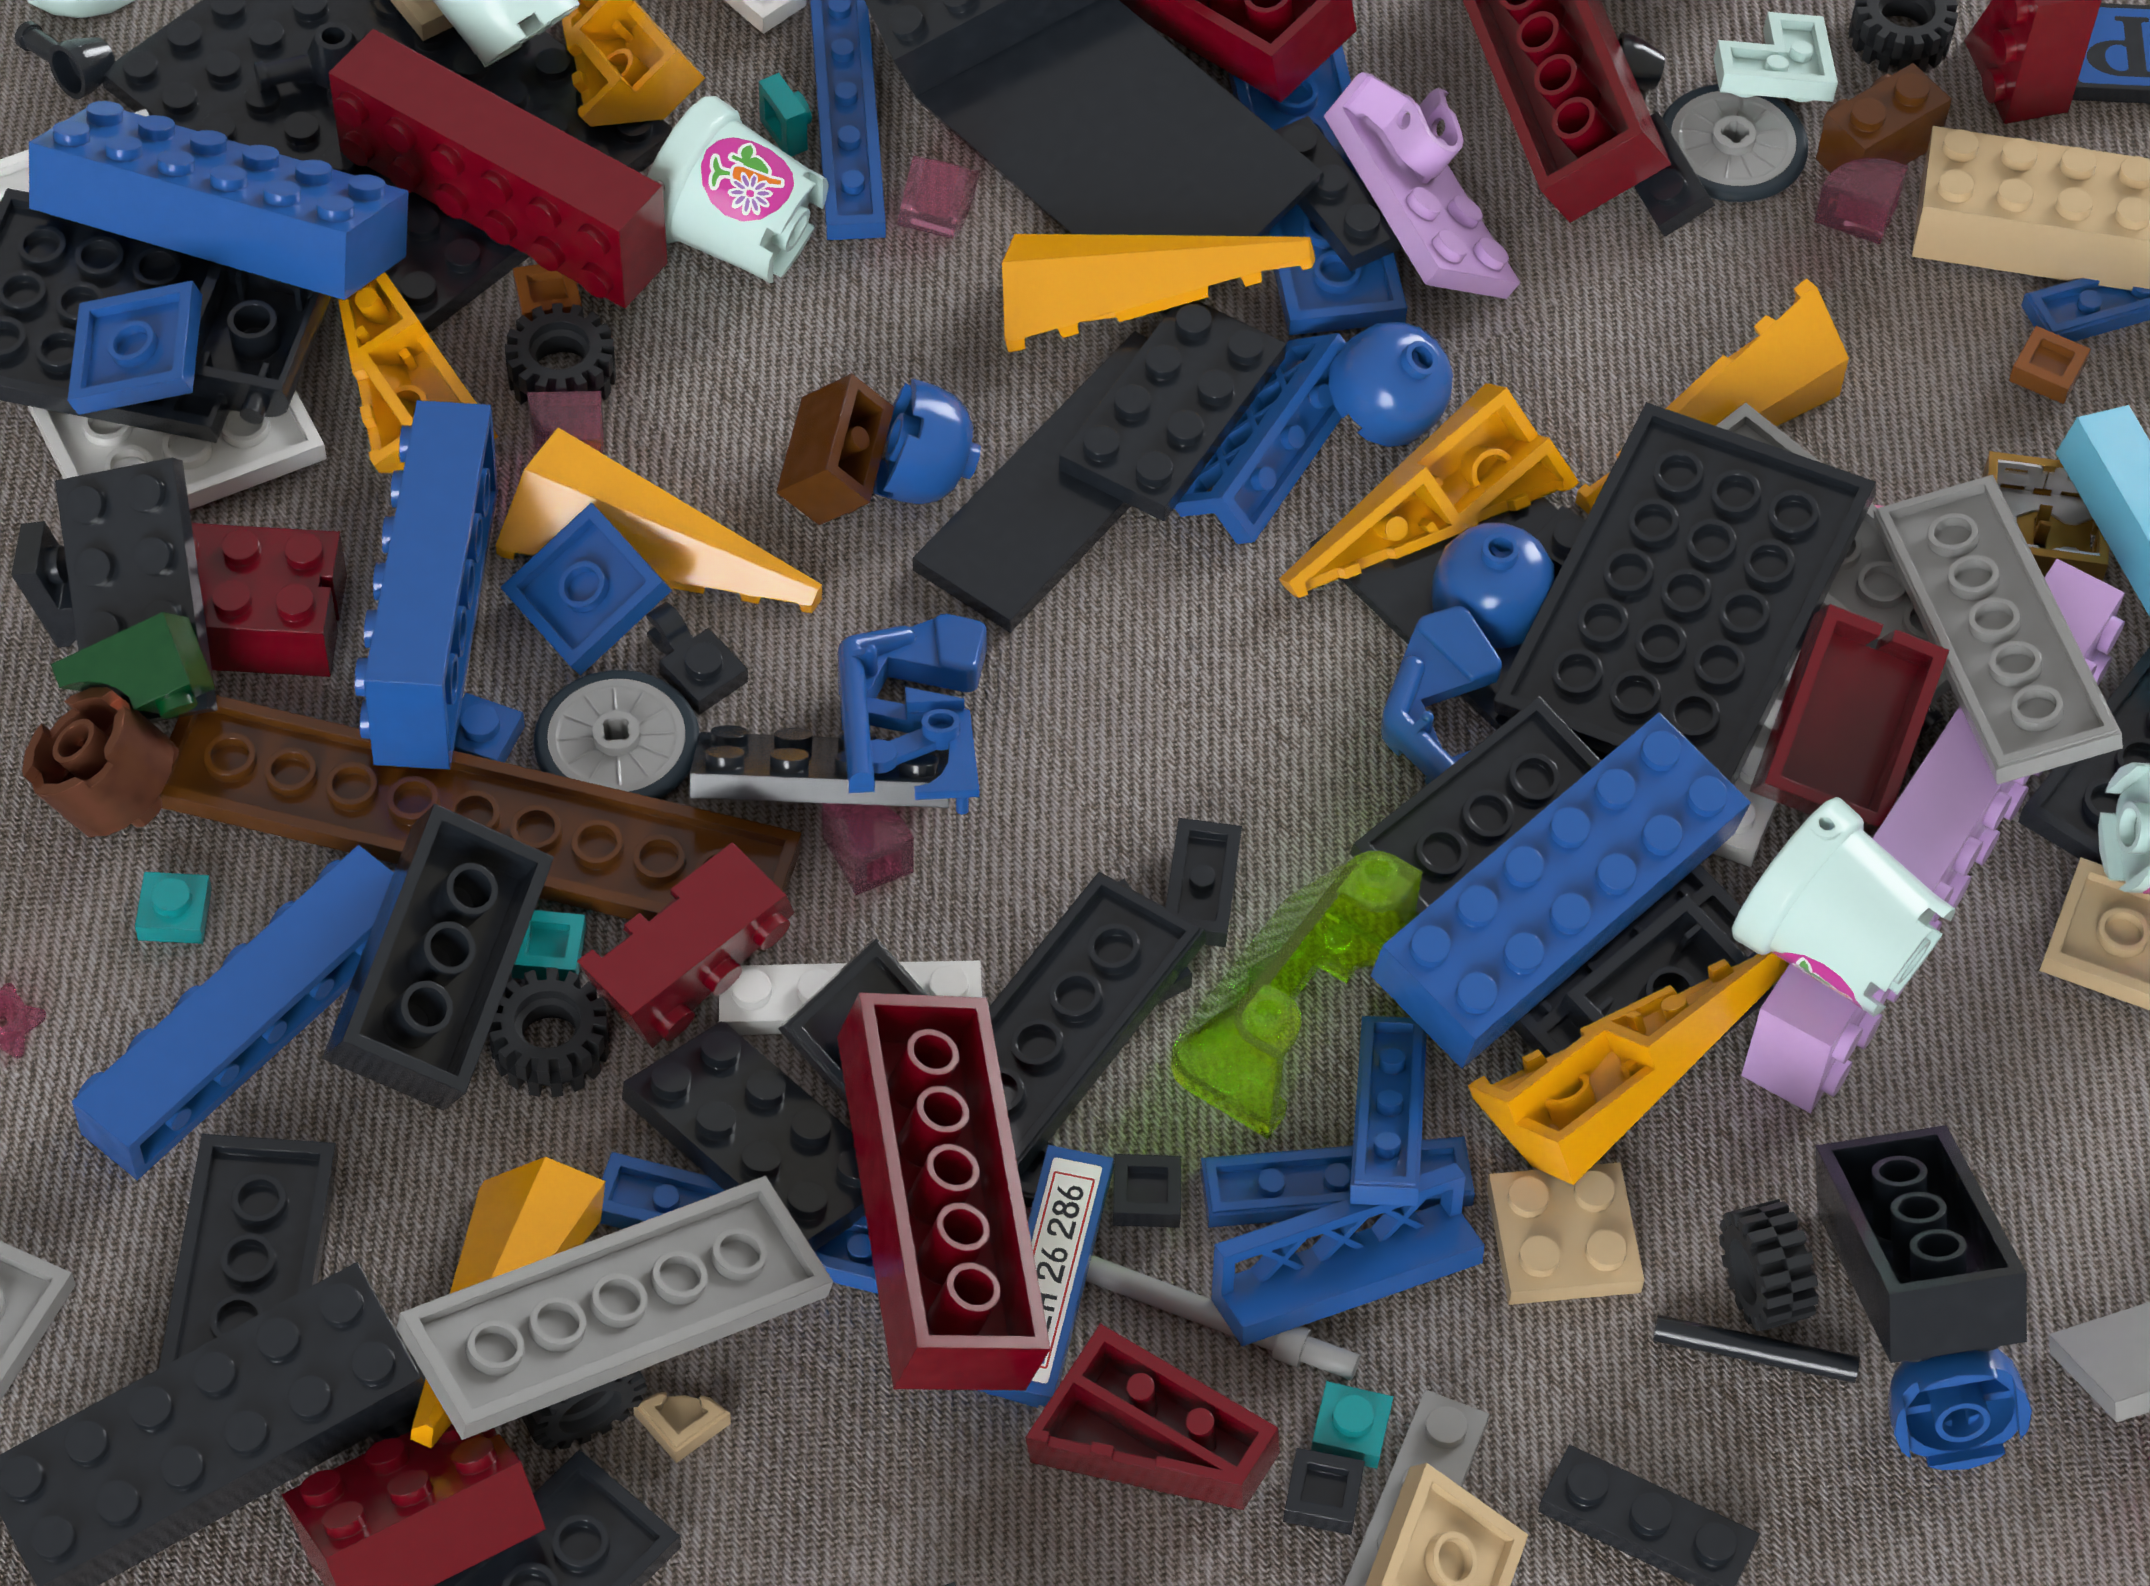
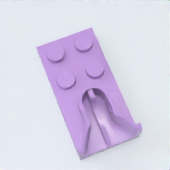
[1324,72,1520,299]

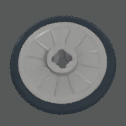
[1662,84,1808,202]
[534,670,700,799]

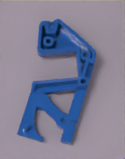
[1380,606,1502,785]
[837,614,987,815]

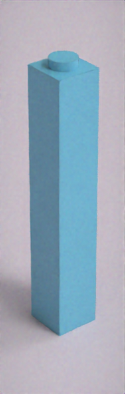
[2056,405,2150,617]

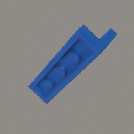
[1174,333,1346,544]
[1211,1163,1485,1346]

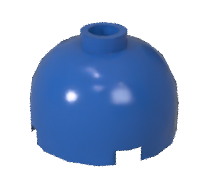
[1328,322,1453,447]
[873,379,981,504]
[1431,523,1555,648]
[1888,1349,2032,1470]

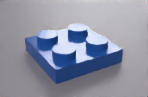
[67,281,203,415]
[500,502,672,676]

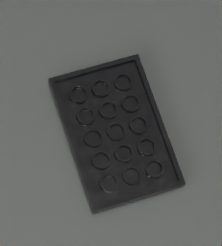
[1493,402,1876,785]

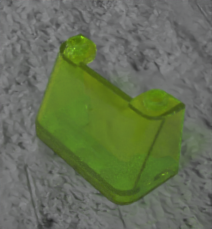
[1171,851,1422,1139]

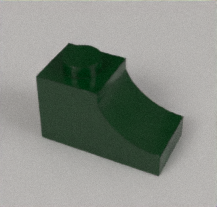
[50,612,215,718]

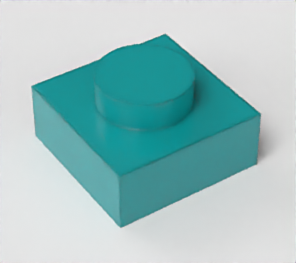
[758,73,812,157]
[135,872,212,944]
[511,910,587,981]
[1311,1381,1394,1469]

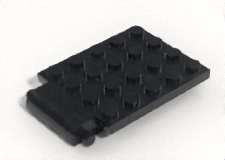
[0,188,332,443]
[1350,696,1774,1058]

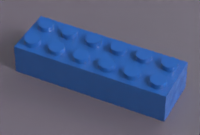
[29,101,408,300]
[355,400,498,770]
[1371,712,1751,1069]

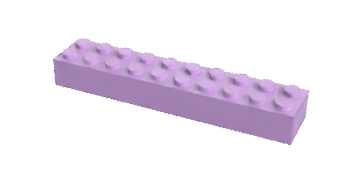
[1741,559,2125,1114]

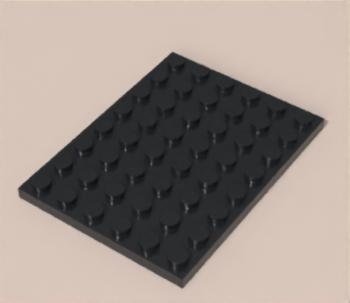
[103,0,673,334]

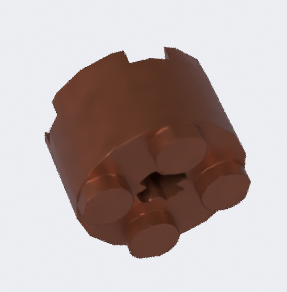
[22,687,179,837]

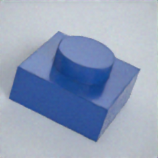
[454,693,525,763]

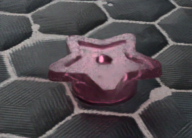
[0,983,46,1059]

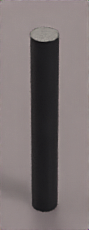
[1653,1315,1860,1383]

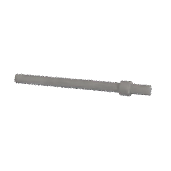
[1086,1255,1361,1380]

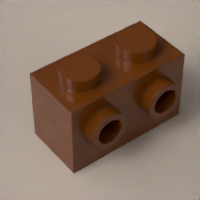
[1816,63,1952,195]
[776,373,894,525]

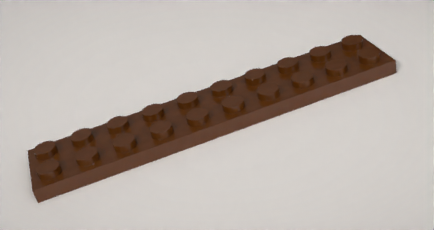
[159,695,802,952]

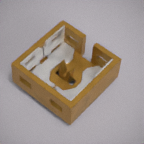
[1981,451,2109,581]

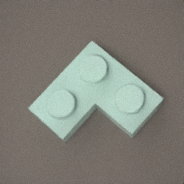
[1714,12,1838,102]

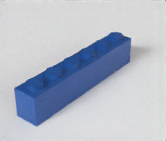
[72,845,394,1180]

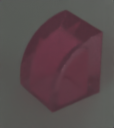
[897,156,980,239]
[1814,158,1908,245]
[527,391,604,454]
[822,803,914,896]

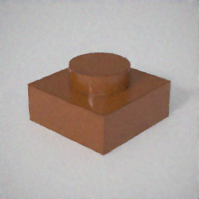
[513,264,582,321]
[2009,326,2091,404]

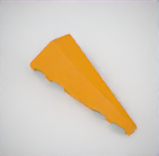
[562,0,705,127]
[1002,234,1316,352]
[338,272,499,473]
[1575,278,1849,515]
[1279,383,1580,598]
[495,428,822,614]
[1468,952,1790,1185]
[410,1156,606,1448]

